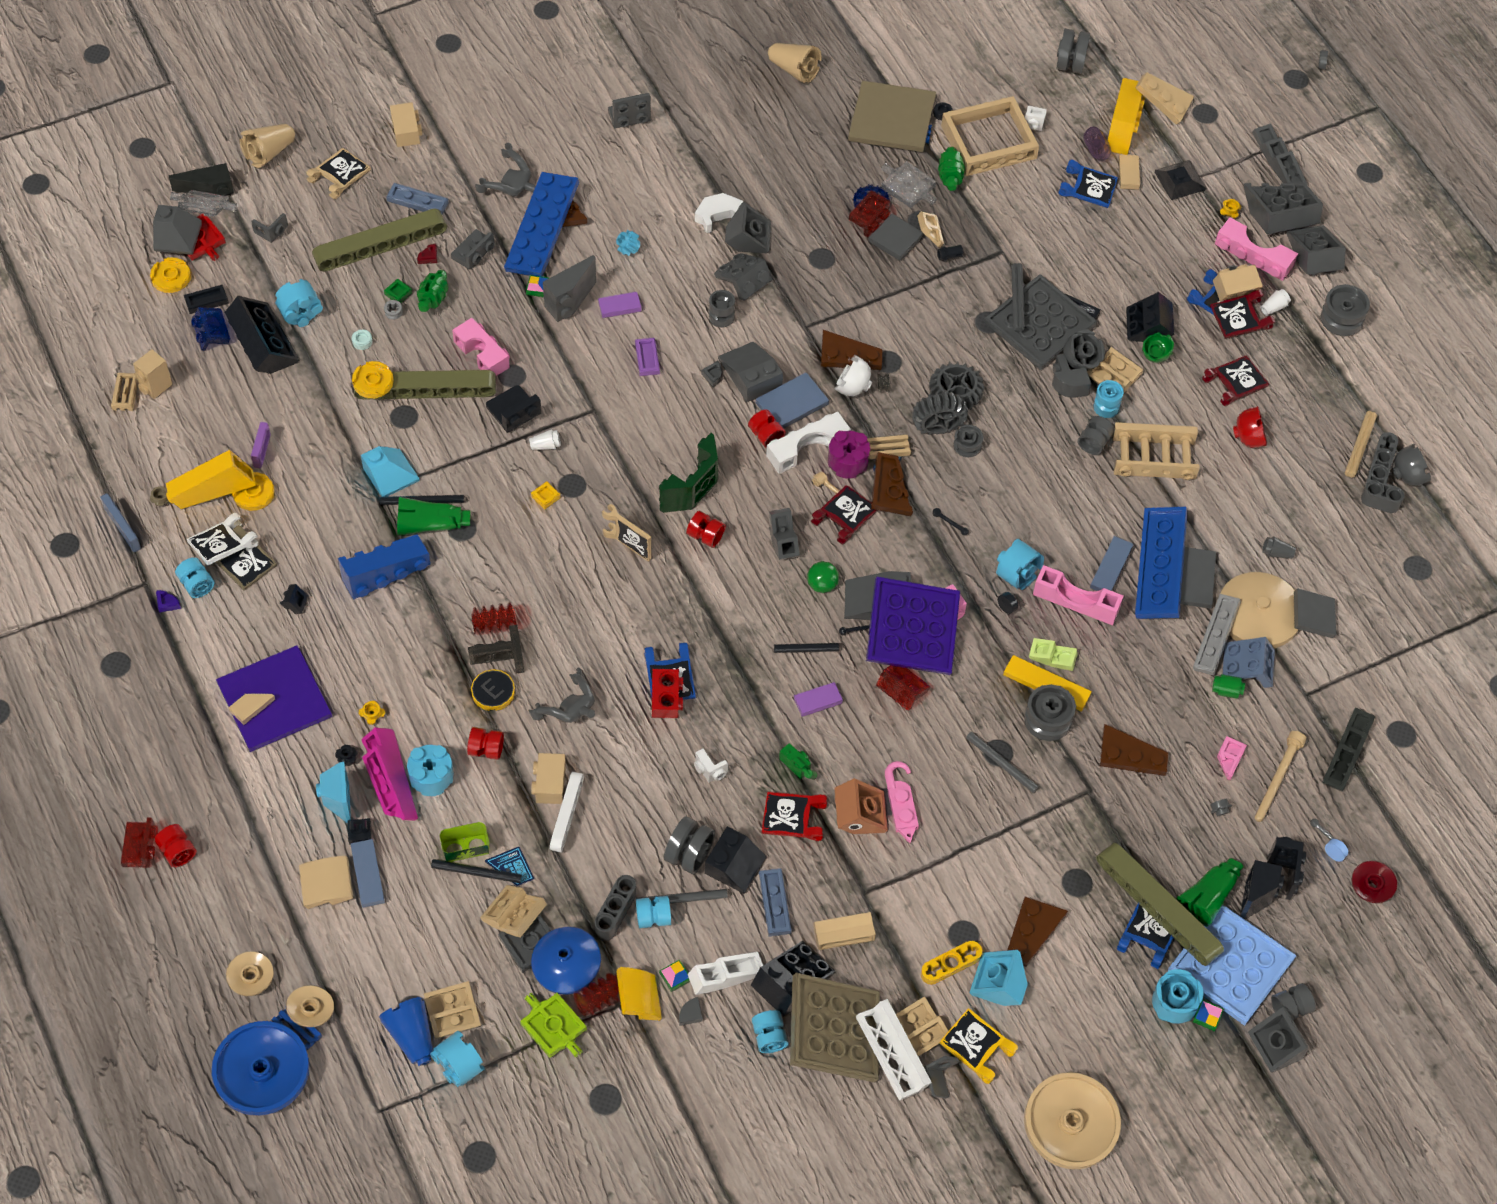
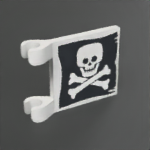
[187,513,258,565]

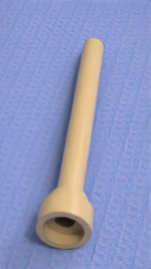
[1255,731,1307,822]

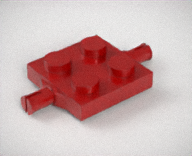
[187,213,226,261]

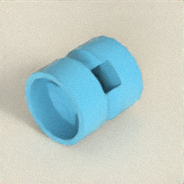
[1093,380,1124,418]
[175,557,215,598]
[636,896,671,928]
[752,1010,789,1054]

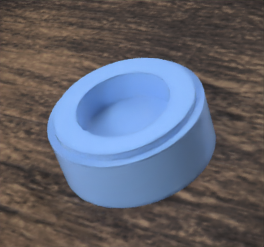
[1325,839,1348,862]

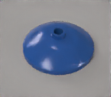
[531,927,601,995]

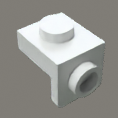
[1025,106,1047,131]
[694,749,728,783]

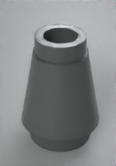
[1262,536,1296,559]

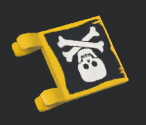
[939,1008,1018,1084]

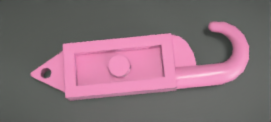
[885,761,919,843]

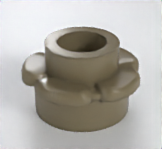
[150,486,169,506]

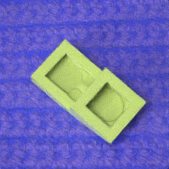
[1029,638,1078,671]

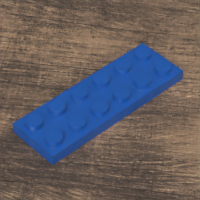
[504,172,579,277]
[1135,506,1188,619]

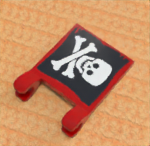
[762,792,827,841]

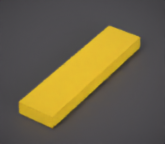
[1003,655,1092,712]

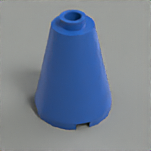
[379,997,434,1067]

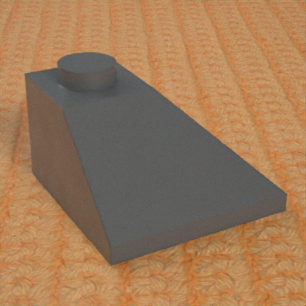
[725,202,771,253]
[153,205,202,255]

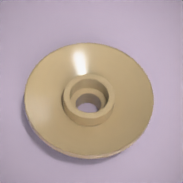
[226,952,274,996]
[286,986,334,1027]

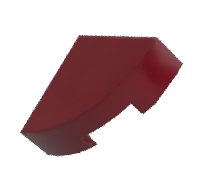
[417,243,438,264]

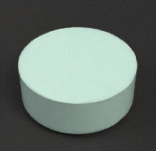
[352,330,373,350]

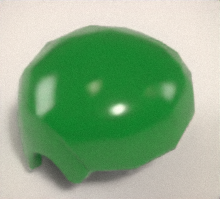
[1142,332,1174,363]
[807,561,839,593]

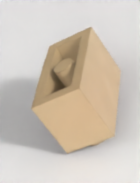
[390,102,423,147]
[1213,264,1263,302]
[133,349,173,399]
[531,753,566,804]

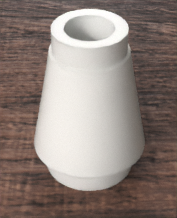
[1260,289,1291,316]
[529,429,561,450]

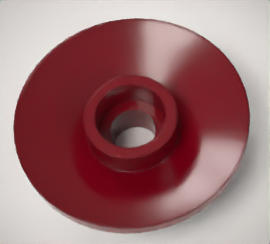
[1351,861,1397,903]

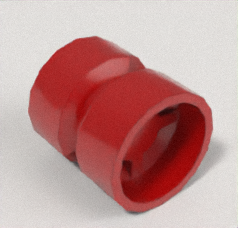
[748,409,786,448]
[686,510,726,548]
[467,727,504,760]
[155,824,197,867]

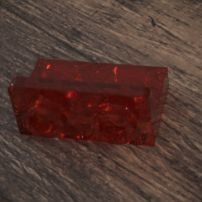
[848,190,891,237]
[876,665,930,711]
[121,817,158,868]

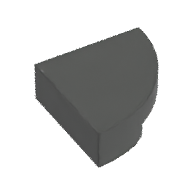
[701,361,722,387]
[679,997,703,1026]

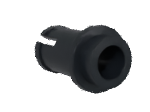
[937,245,964,262]

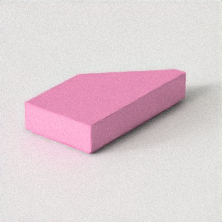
[1217,736,1247,780]

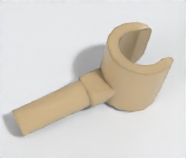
[812,472,840,494]

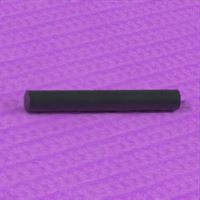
[774,643,839,653]

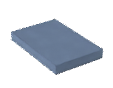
[756,372,829,429]

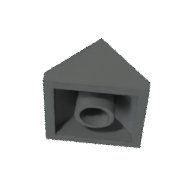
[1248,1007,1309,1073]

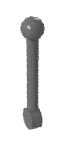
[1310,819,1348,848]

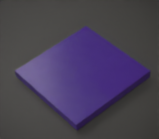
[866,577,960,675]
[216,645,332,752]

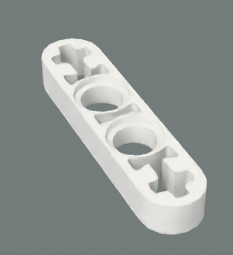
[550,771,584,853]

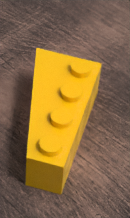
[1105,78,1145,155]

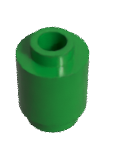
[1212,674,1245,699]

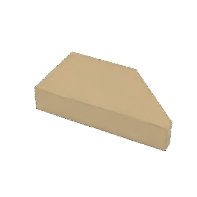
[917,211,944,247]
[228,694,275,725]

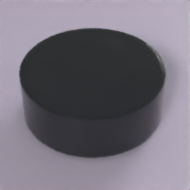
[933,102,953,121]
[997,592,1018,614]

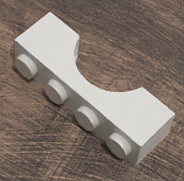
[766,412,851,474]

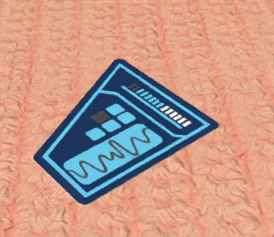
[485,847,534,886]

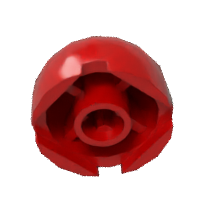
[1233,406,1267,448]

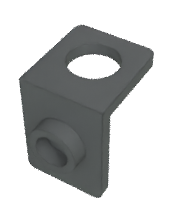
[251,213,288,243]
[924,1056,959,1099]

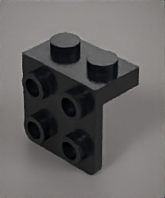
[486,385,542,433]
[1267,837,1306,900]

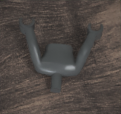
[475,143,536,197]
[528,667,595,723]

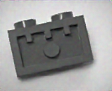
[451,229,495,270]

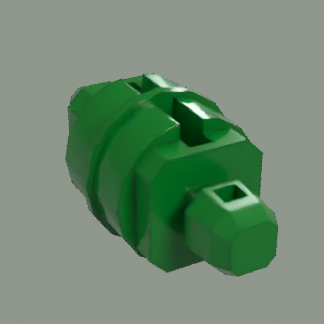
[938,146,965,191]
[417,270,449,312]

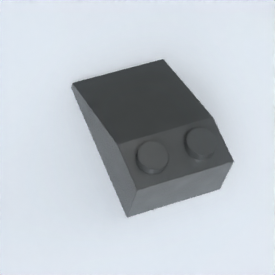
[1287,225,1346,275]
[543,255,596,322]
[718,341,783,402]
[844,571,911,620]

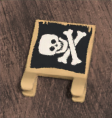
[306,148,371,199]
[602,504,651,562]

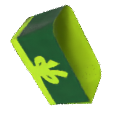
[439,822,489,862]

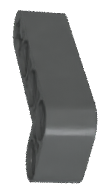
[1361,432,1405,513]

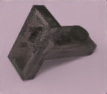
[468,625,524,674]

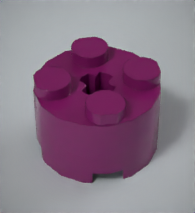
[828,430,870,479]

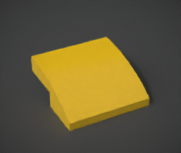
[616,967,662,1021]

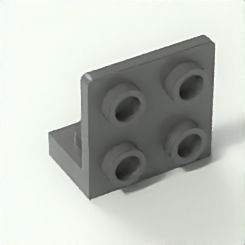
[608,93,651,129]

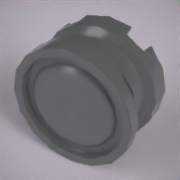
[953,425,983,457]

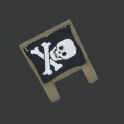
[215,525,277,591]

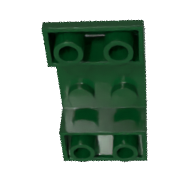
[659,433,718,513]

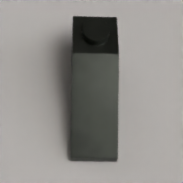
[168,163,234,197]

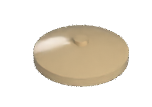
[1220,572,1299,648]
[1024,1073,1121,1169]

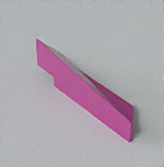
[361,727,418,821]

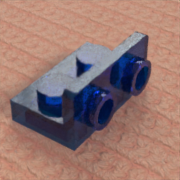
[191,307,230,351]

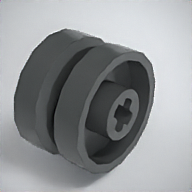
[1056,28,1091,74]
[1320,284,1370,336]
[1024,684,1076,741]
[664,816,715,875]

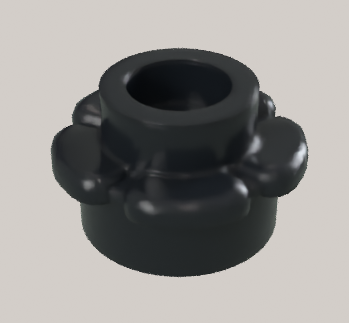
[335,745,358,766]

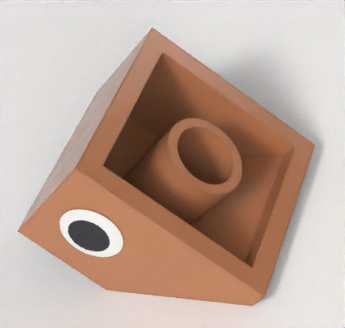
[834,778,888,834]

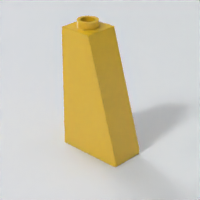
[166,450,256,509]

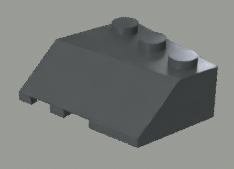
[1244,183,1323,234]

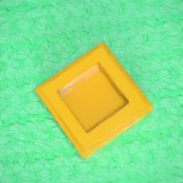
[531,481,561,510]

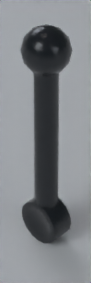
[932,508,969,536]
[839,625,870,635]

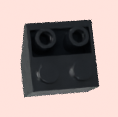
[1126,292,1174,342]

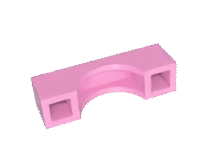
[1215,218,1298,281]
[1033,565,1124,625]

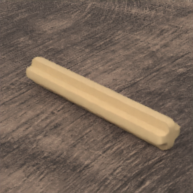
[1345,411,1377,478]

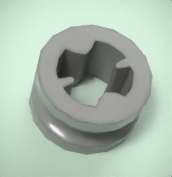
[384,300,403,320]

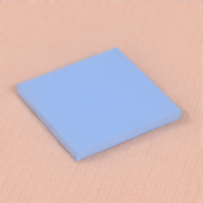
[1168,905,1296,1026]

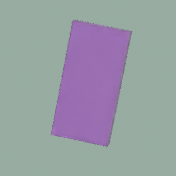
[598,292,641,318]
[635,338,660,376]
[251,422,271,469]
[794,682,843,717]

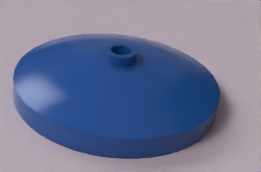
[212,1021,309,1116]

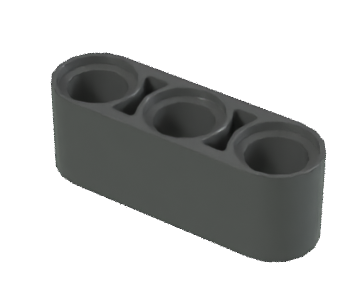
[595,875,636,941]

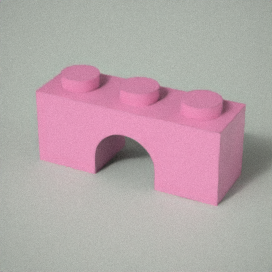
[452,318,510,376]

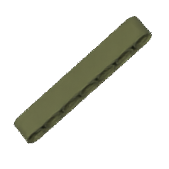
[312,209,447,272]
[354,370,496,400]
[1096,843,1224,966]

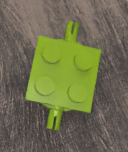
[520,993,587,1058]

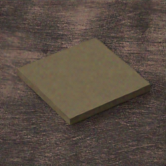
[848,81,936,152]
[790,973,880,1083]

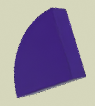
[156,590,181,613]

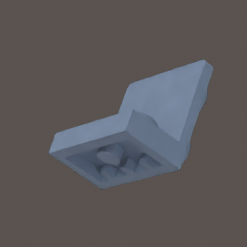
[1223,637,1275,688]

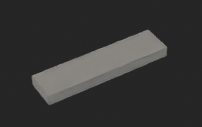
[1193,594,1241,676]

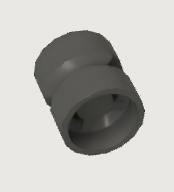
[709,290,735,328]
[1077,416,1114,455]
[1271,983,1316,1020]

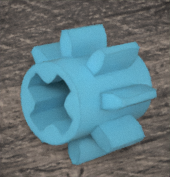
[616,230,641,256]

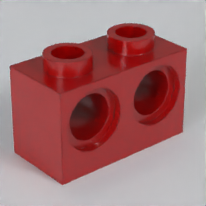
[652,669,683,718]

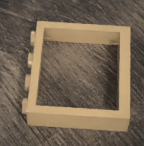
[941,96,1039,176]

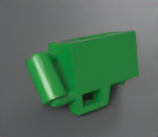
[779,743,818,780]

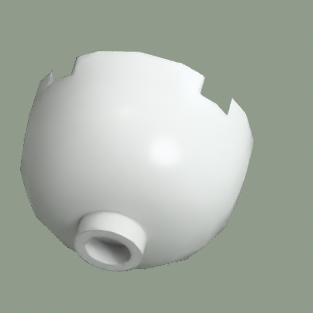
[834,355,872,397]

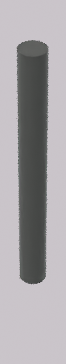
[966,732,1039,793]
[636,889,728,904]

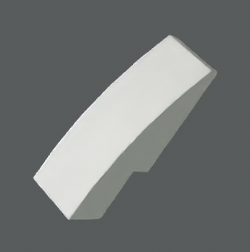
[688,952,763,995]

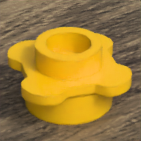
[1220,199,1242,219]
[359,701,385,725]

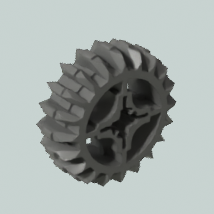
[929,361,984,410]
[912,391,968,435]

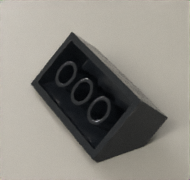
[224,296,300,374]

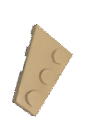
[1136,72,1194,124]

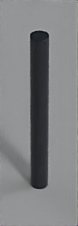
[379,495,464,505]
[431,859,522,883]

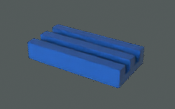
[271,1006,322,1051]

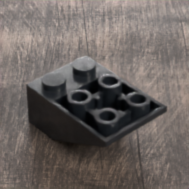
[751,941,836,1017]

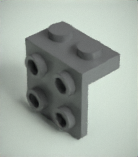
[714,253,773,301]

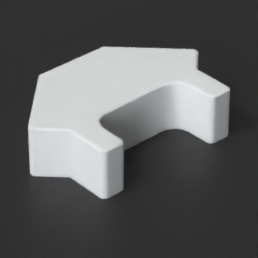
[695,193,743,233]

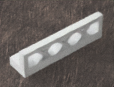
[856,999,932,1101]

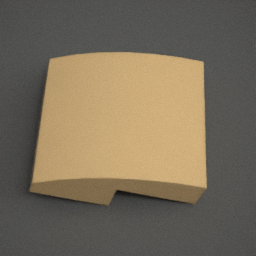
[1087,347,1143,392]
[299,856,353,909]
[480,885,547,938]
[423,981,481,1039]
[896,996,948,1056]

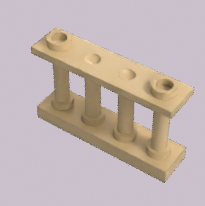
[1112,422,1200,480]

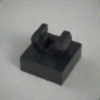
[280,584,309,614]
[347,818,372,844]

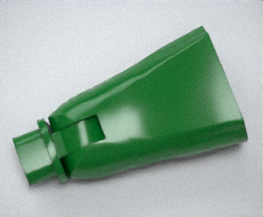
[397,497,471,536]
[1176,858,1244,927]

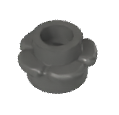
[1210,799,1232,817]

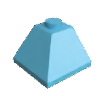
[361,446,420,497]
[316,762,351,823]
[969,950,1028,1006]

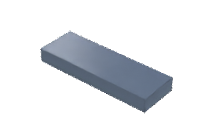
[386,183,449,214]
[100,493,141,552]
[1090,536,1133,591]
[350,839,385,908]
[759,868,791,937]

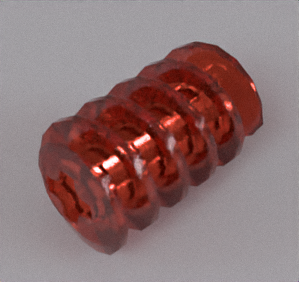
[471,602,517,635]
[573,972,619,1018]

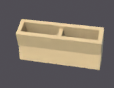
[813,912,876,950]

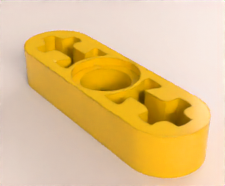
[921,941,982,985]

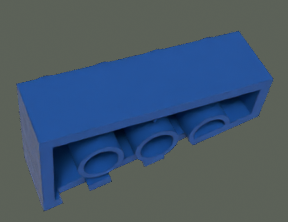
[338,534,431,600]

